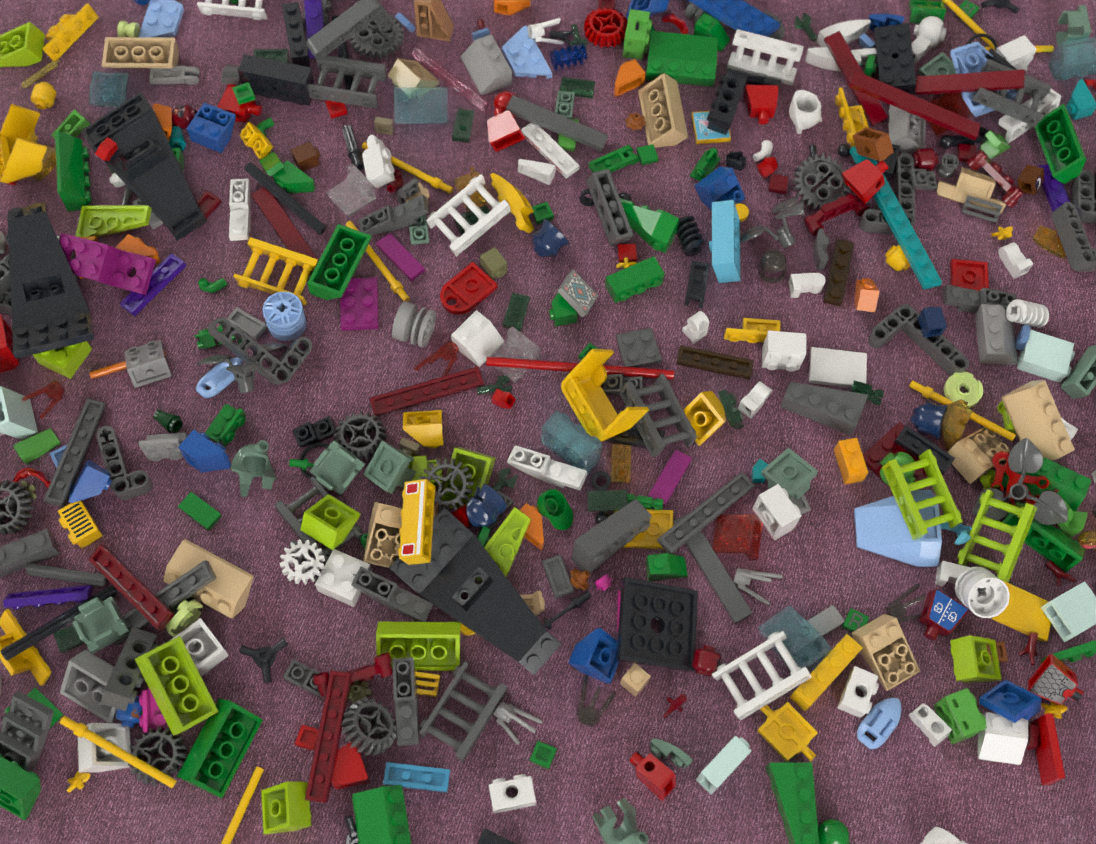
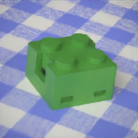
[623,9,652,60]
[933,688,987,745]

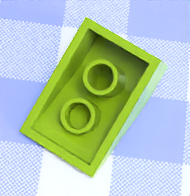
[0,22,45,67]
[440,447,496,509]

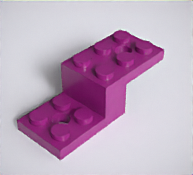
[59,233,156,295]

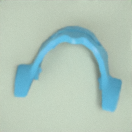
[940,522,972,545]

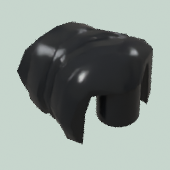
[726,151,746,171]

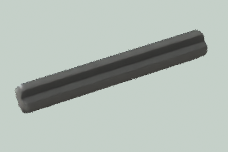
[26,563,107,587]

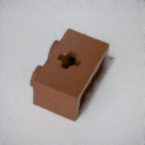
[853,127,894,161]

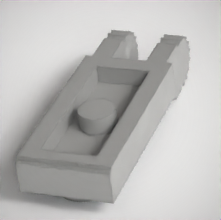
[149,66,200,85]

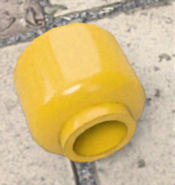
[30,82,57,110]
[885,245,910,272]

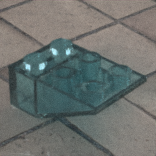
[394,87,448,124]
[758,605,832,671]

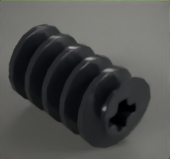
[677,216,705,256]

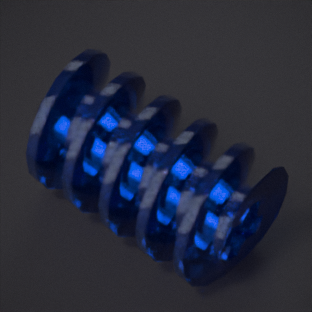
[550,43,587,71]

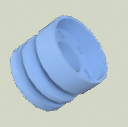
[262,291,307,341]

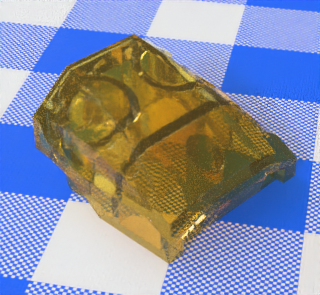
[942,399,973,451]

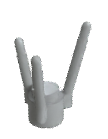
[734,568,783,605]
[494,701,542,745]

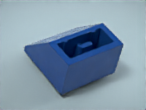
[187,102,236,153]
[694,167,745,211]
[178,430,231,473]

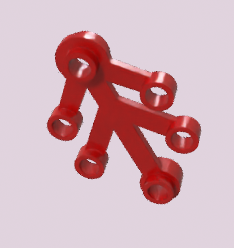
[990,451,1049,505]

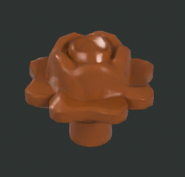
[625,112,646,131]
[570,568,590,590]

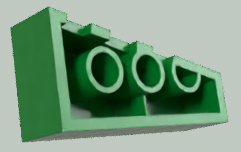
[765,762,819,844]

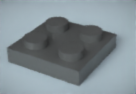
[616,328,662,368]

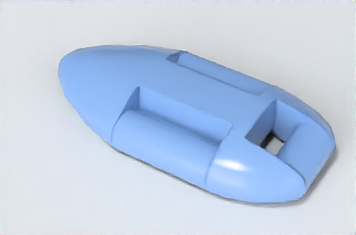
[196,357,243,398]
[857,698,901,749]

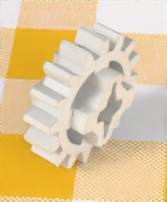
[280,540,325,584]

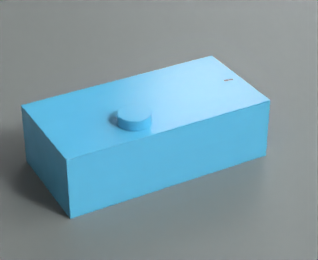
[709,200,741,283]

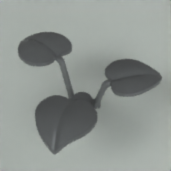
[740,196,804,248]
[197,343,287,393]
[972,438,1068,525]

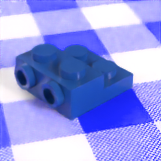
[979,680,1041,723]

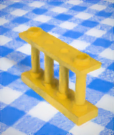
[233,237,319,305]

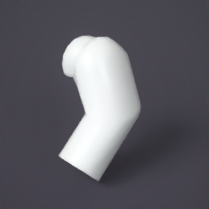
[753,140,773,162]

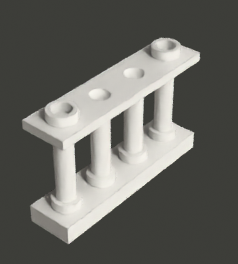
[197,0,268,20]
[727,29,804,86]
[426,174,511,257]
[712,631,812,720]

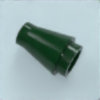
[153,409,183,433]

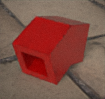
[95,137,118,161]
[756,157,778,178]
[492,389,516,409]
[452,504,472,529]

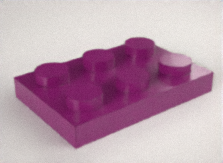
[340,277,379,331]

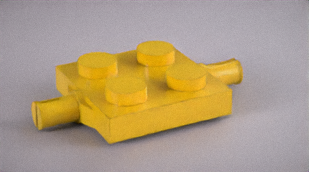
[757,702,818,762]

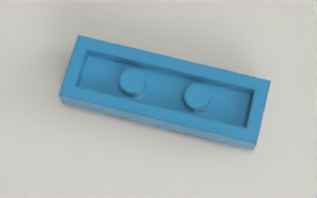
[383,762,450,793]

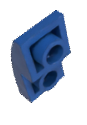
[868,14,904,31]

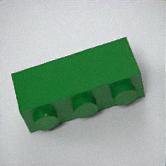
[605,256,665,303]

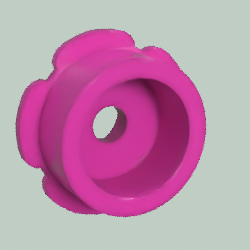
[594,574,613,591]

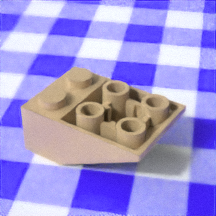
[947,427,1011,484]
[363,502,402,568]
[851,614,920,691]

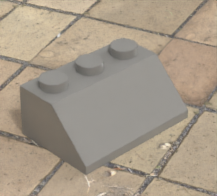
[461,34,512,96]
[888,105,926,154]
[975,304,1018,365]
[60,650,117,723]

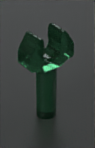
[794,13,818,41]
[570,24,587,53]
[476,375,512,395]
[492,468,517,492]

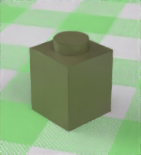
[480,247,507,280]

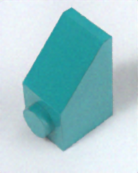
[1066,79,1096,120]

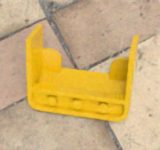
[0,104,47,184]
[561,349,649,442]

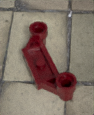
[966,150,1024,208]
[804,194,870,236]
[312,652,393,696]

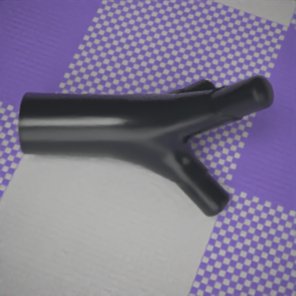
[550,29,575,45]

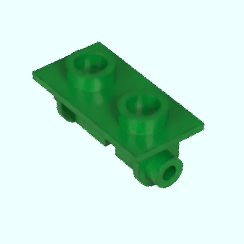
[690,148,721,181]
[194,325,236,350]

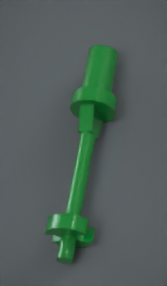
[289,458,314,471]

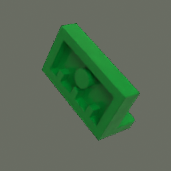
[909,0,946,23]
[205,404,246,447]

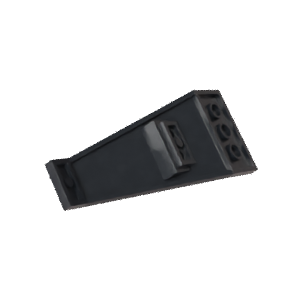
[81,92,207,241]
[7,202,94,359]
[389,507,561,675]

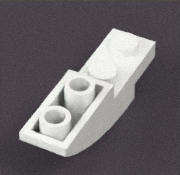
[805,47,877,71]
[229,178,251,241]
[507,445,587,490]

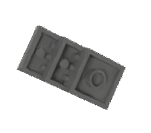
[0,691,54,772]

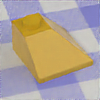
[683,391,726,446]
[403,410,443,448]

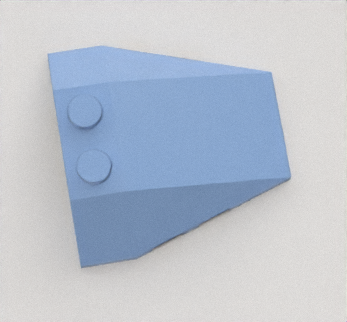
[950,41,1017,117]

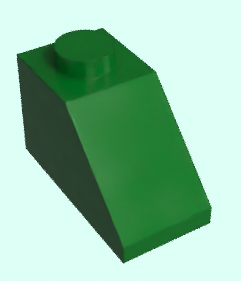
[693,13,730,52]
[273,160,315,194]
[549,293,578,327]
[645,553,688,582]

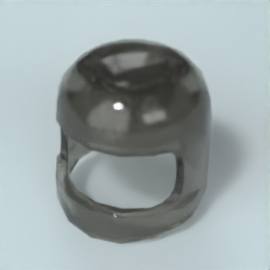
[759,249,787,284]

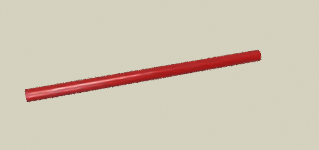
[486,356,674,380]

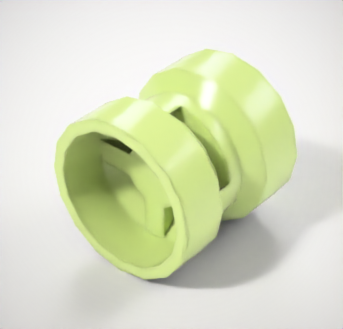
[117,21,140,37]

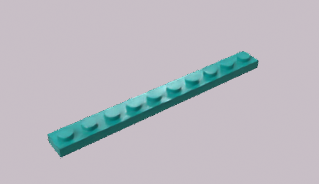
[850,146,942,290]

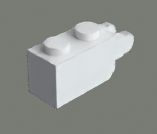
[362,135,395,189]

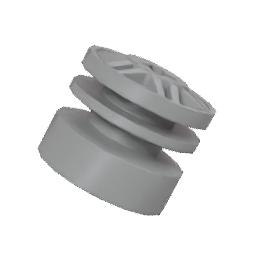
[392,301,436,348]

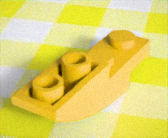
[490,173,534,233]

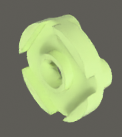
[944,372,983,408]
[165,600,203,637]

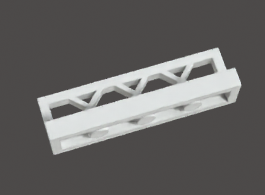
[998,89,1061,143]

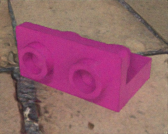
[139,687,169,733]

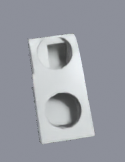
[912,34,933,65]
[998,242,1033,279]
[788,273,825,298]
[682,311,709,344]
[738,381,773,419]
[935,561,970,586]
[909,703,952,747]

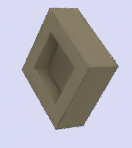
[374,117,394,136]
[399,437,421,457]

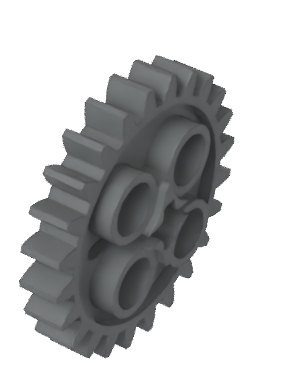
[349,15,404,60]
[792,154,849,210]

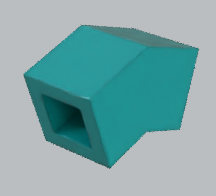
[751,459,769,483]

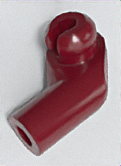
[387,169,403,193]

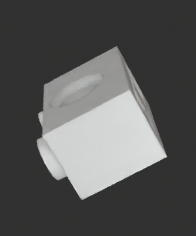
[837,666,879,718]
[489,774,536,814]

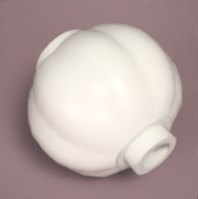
[914,16,947,48]

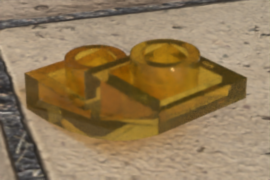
[1032,225,1066,259]
[611,444,632,483]

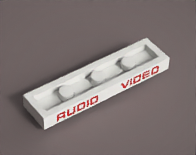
[521,122,580,179]

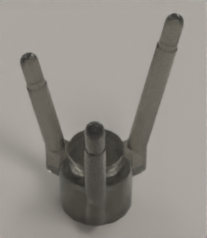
[885,583,925,623]
[576,675,616,727]

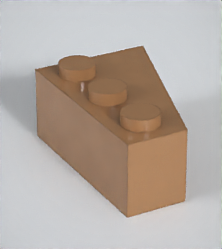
[414,0,454,42]

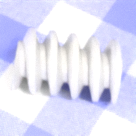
[1006,299,1049,328]

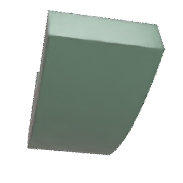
[555,91,575,120]
[409,214,429,245]
[649,738,693,769]

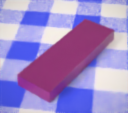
[376,233,425,281]
[648,449,692,507]

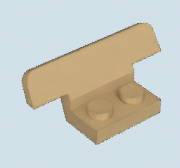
[936,167,1006,214]

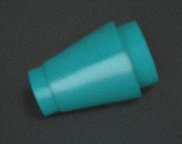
[169,127,186,151]

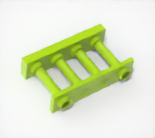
[882,449,963,540]
[958,489,1037,583]

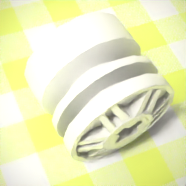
[955,567,1010,618]

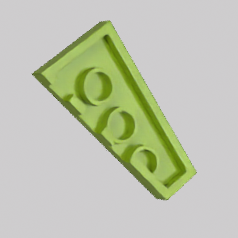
[75,205,152,237]
[475,507,531,582]

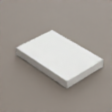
[809,347,867,389]

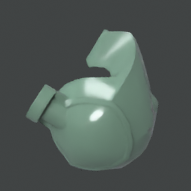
[231,440,277,497]
[593,798,649,844]

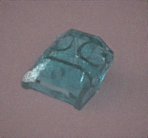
[89,71,130,107]

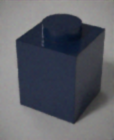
[918,306,947,337]

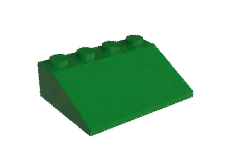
[645,31,718,87]

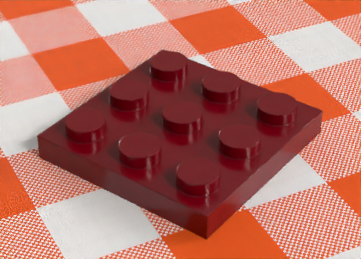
[863,422,927,489]

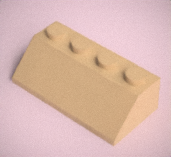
[102,37,179,68]
[638,73,688,147]
[1001,380,1075,461]
[163,539,254,619]

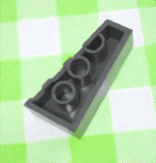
[780,382,868,436]
[571,499,652,574]

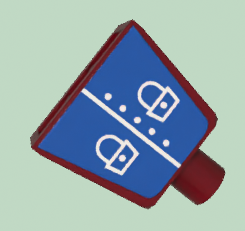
[919,588,969,641]

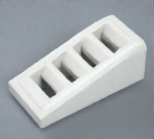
[518,159,556,185]

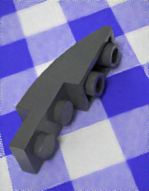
[359,194,429,235]
[943,284,1017,313]
[351,566,433,622]
[392,657,420,747]

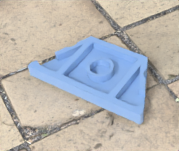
[138,0,184,38]
[502,26,552,78]

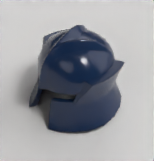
[531,219,570,258]
[911,400,950,441]
[466,484,507,527]

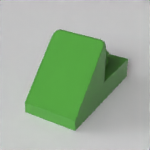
[980,130,1011,159]
[1057,501,1088,538]

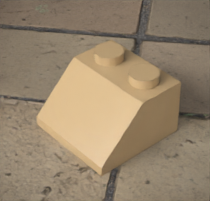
[388,59,440,98]

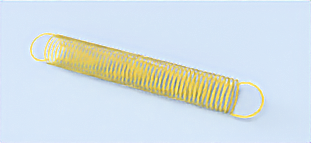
[19,60,60,89]

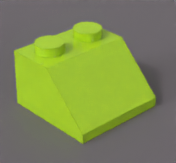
[300,494,361,550]
[950,635,1002,683]
[261,781,311,834]

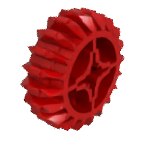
[584,6,628,49]

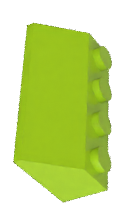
[376,622,461,671]
[135,636,219,735]

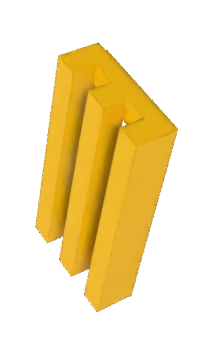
[415,671,440,697]

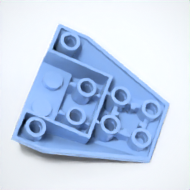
[854,490,942,567]

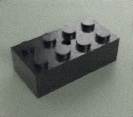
[875,23,916,94]
[238,54,315,106]

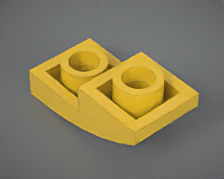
[239,122,273,159]

